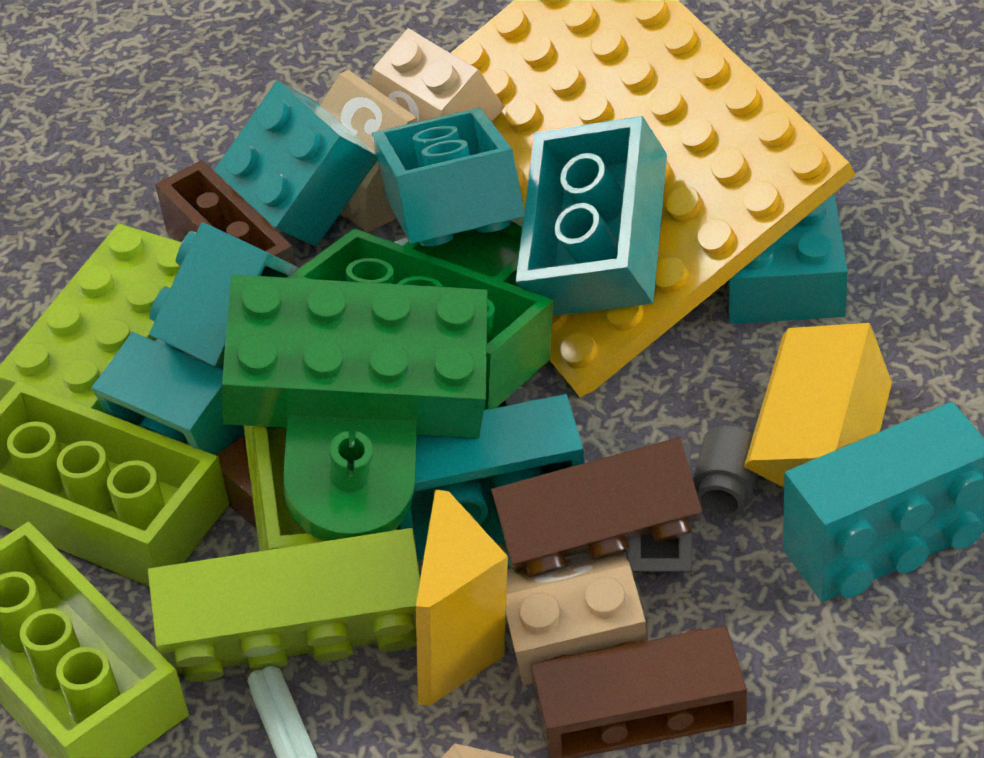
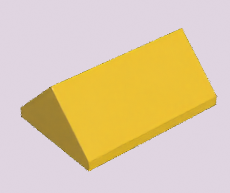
[744,323,892,488]
[416,490,508,705]

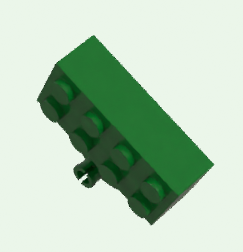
[287,218,554,410]
[222,275,487,541]

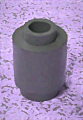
[693,425,758,519]

